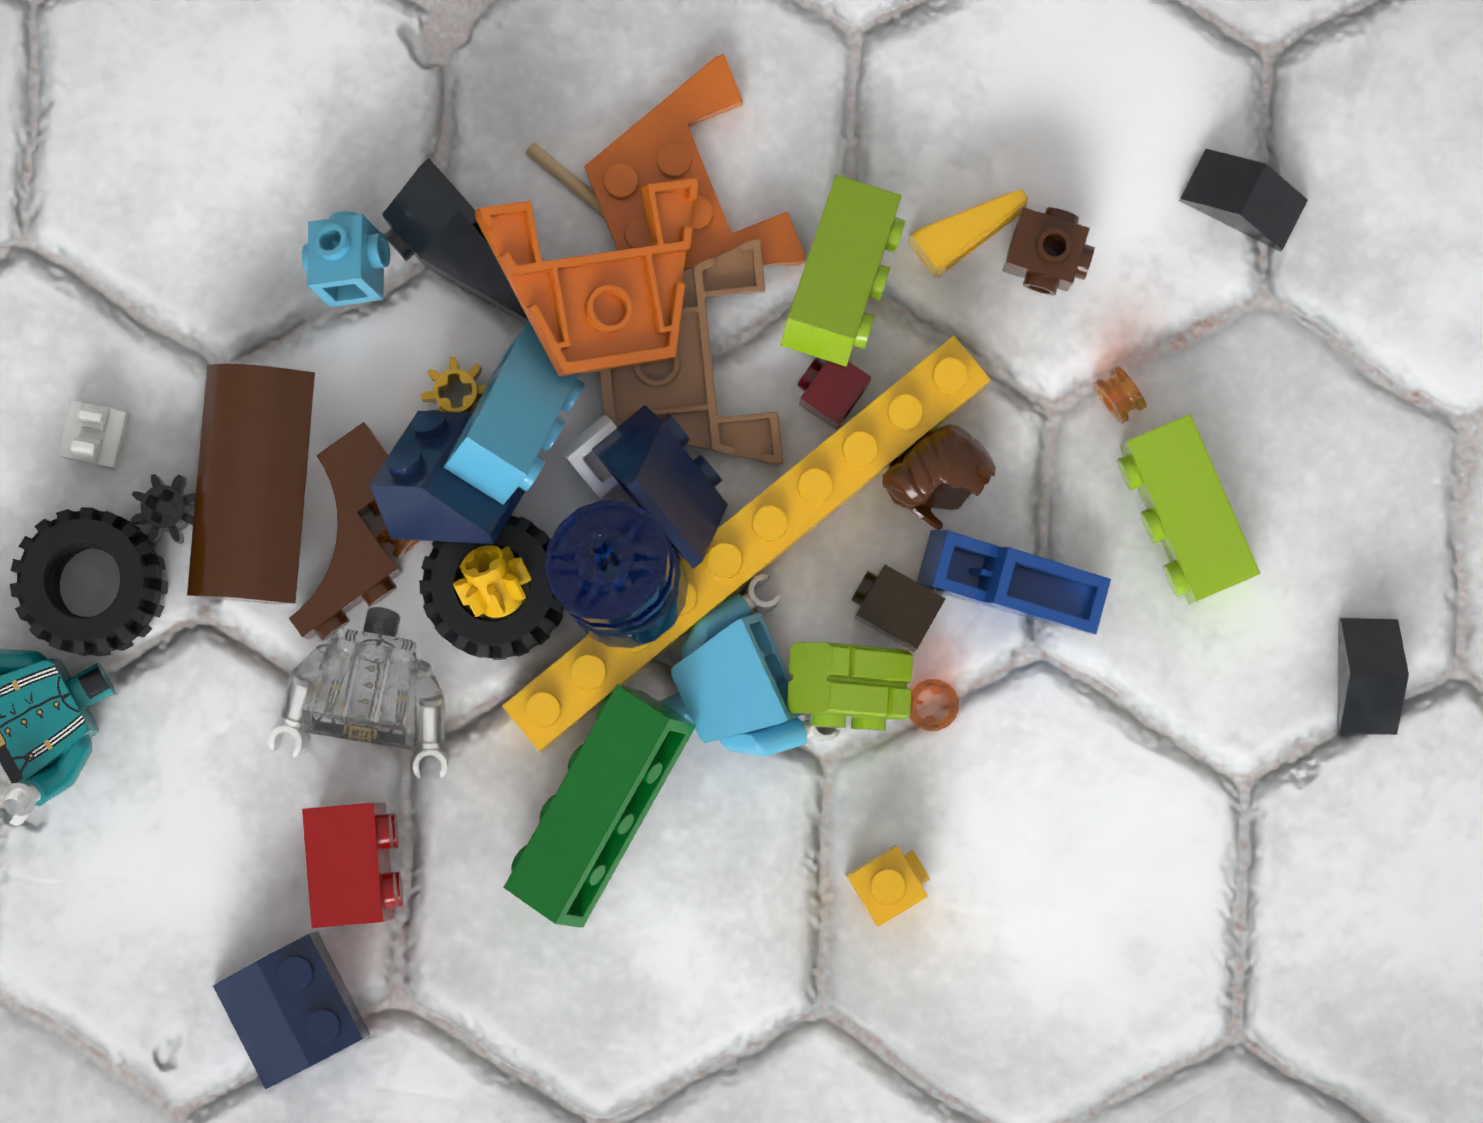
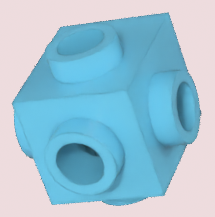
[302,211,390,307]

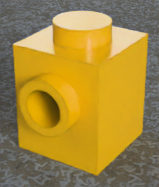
[845,845,931,927]

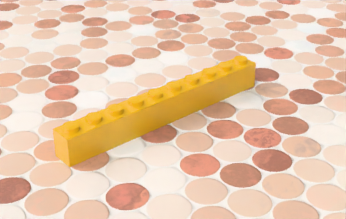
[502,335,991,752]

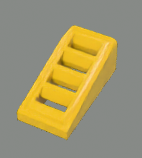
[908,189,1028,277]

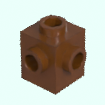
[1002,207,1095,295]

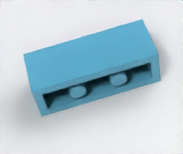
[443,321,585,505]

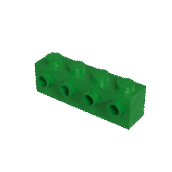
[503,684,696,928]

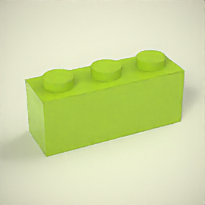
[780,174,906,367]
[1117,414,1261,604]

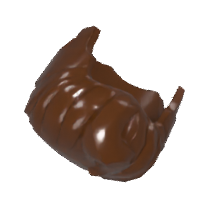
[882,424,996,530]

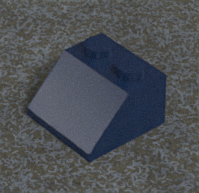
[591,405,728,569]
[369,410,526,544]
[213,931,370,1090]

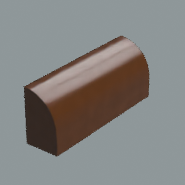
[187,364,315,604]

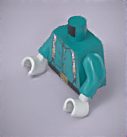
[0,649,115,826]

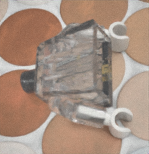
[268,607,448,779]

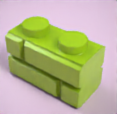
[787,642,913,731]

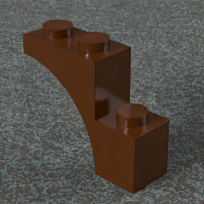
[289,422,403,641]

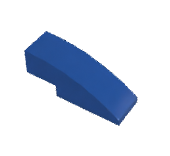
[917,530,1111,635]

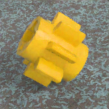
[420,357,487,414]
[453,545,532,618]

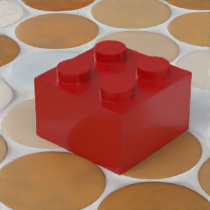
[302,803,403,928]

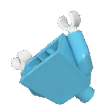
[659,574,840,756]

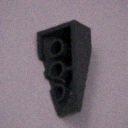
[382,158,529,325]

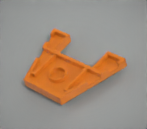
[584,54,806,271]
[475,177,698,377]

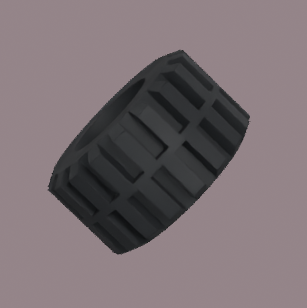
[10,507,168,657]
[419,515,569,660]

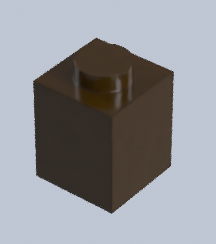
[851,564,945,652]

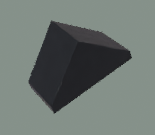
[1179,149,1308,252]
[1337,618,1409,735]

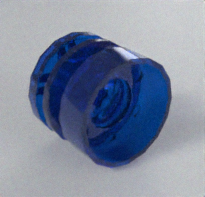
[545,500,688,648]

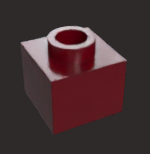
[797,357,872,431]

